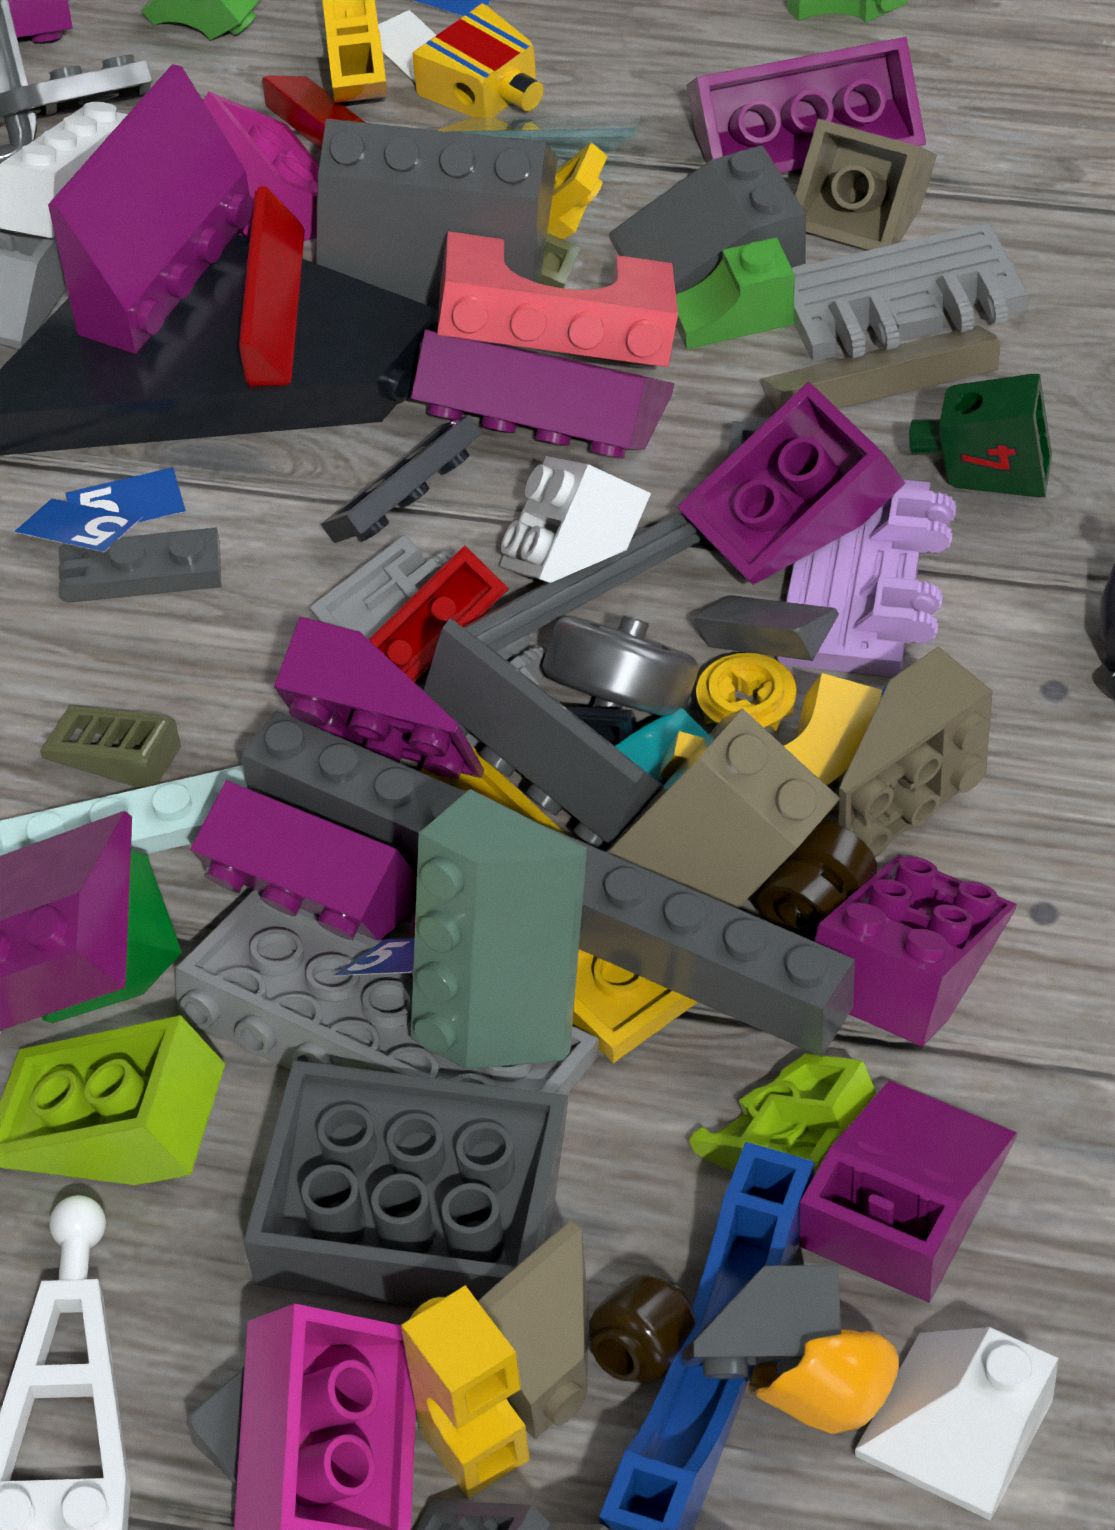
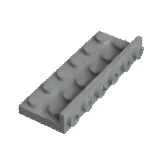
[175,889,599,1095]

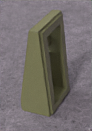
[40,705,181,788]

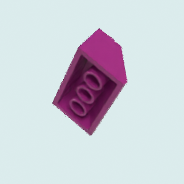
[686,37,926,173]
[411,330,675,458]

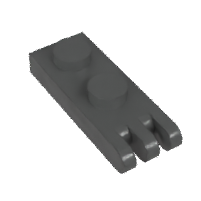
[59,527,222,602]

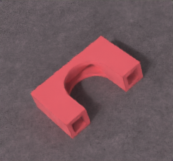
[437,231,678,367]

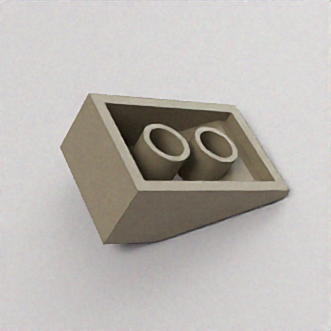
[606,708,840,909]

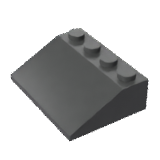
[316,119,558,312]
[243,1060,568,1308]

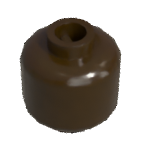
[589,1274,696,1383]

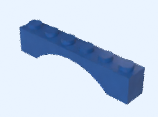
[599,1142,814,1530]

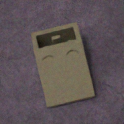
[838,646,993,858]

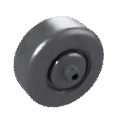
[543,615,699,716]

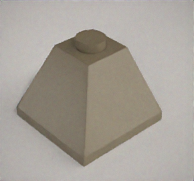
[478,1219,588,1440]

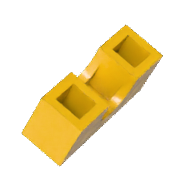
[401,1285,530,1499]

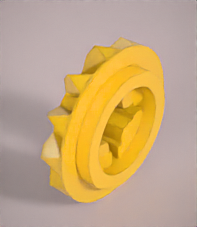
[696,653,797,732]

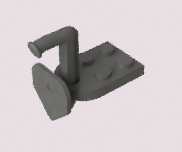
[0,0,152,164]

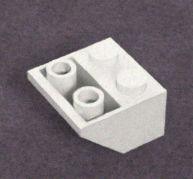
[499,456,651,583]

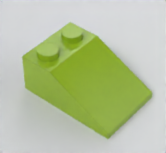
[0,1015,225,1185]

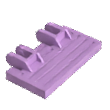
[777,480,957,677]

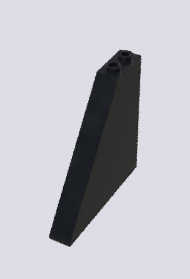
[0,234,438,455]

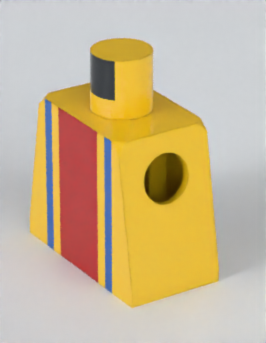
[412,3,544,121]

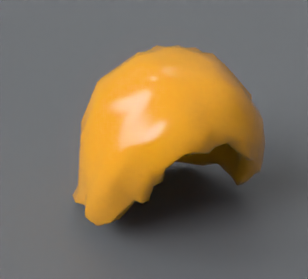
[748,1329,899,1434]

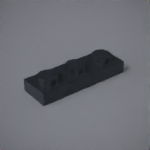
[321,415,482,543]

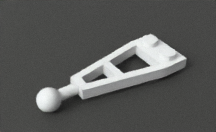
[0,1195,131,1530]

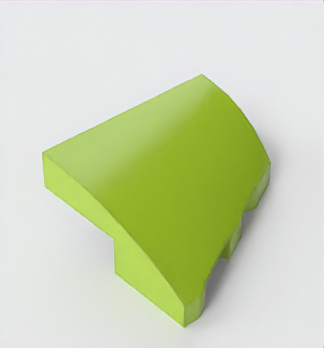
[689,1053,877,1176]

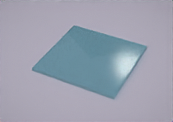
[437,115,642,139]

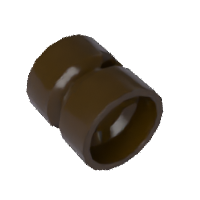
[758,821,877,941]

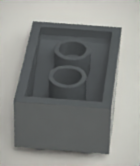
[610,145,806,294]

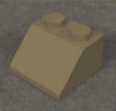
[795,118,937,250]

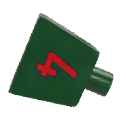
[909,374,1052,497]

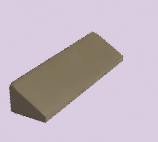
[762,325,1000,413]

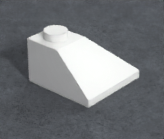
[855,1327,1059,1521]

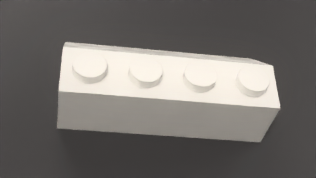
[0,102,128,238]

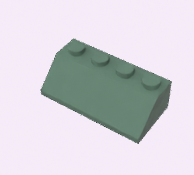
[411,789,587,1069]

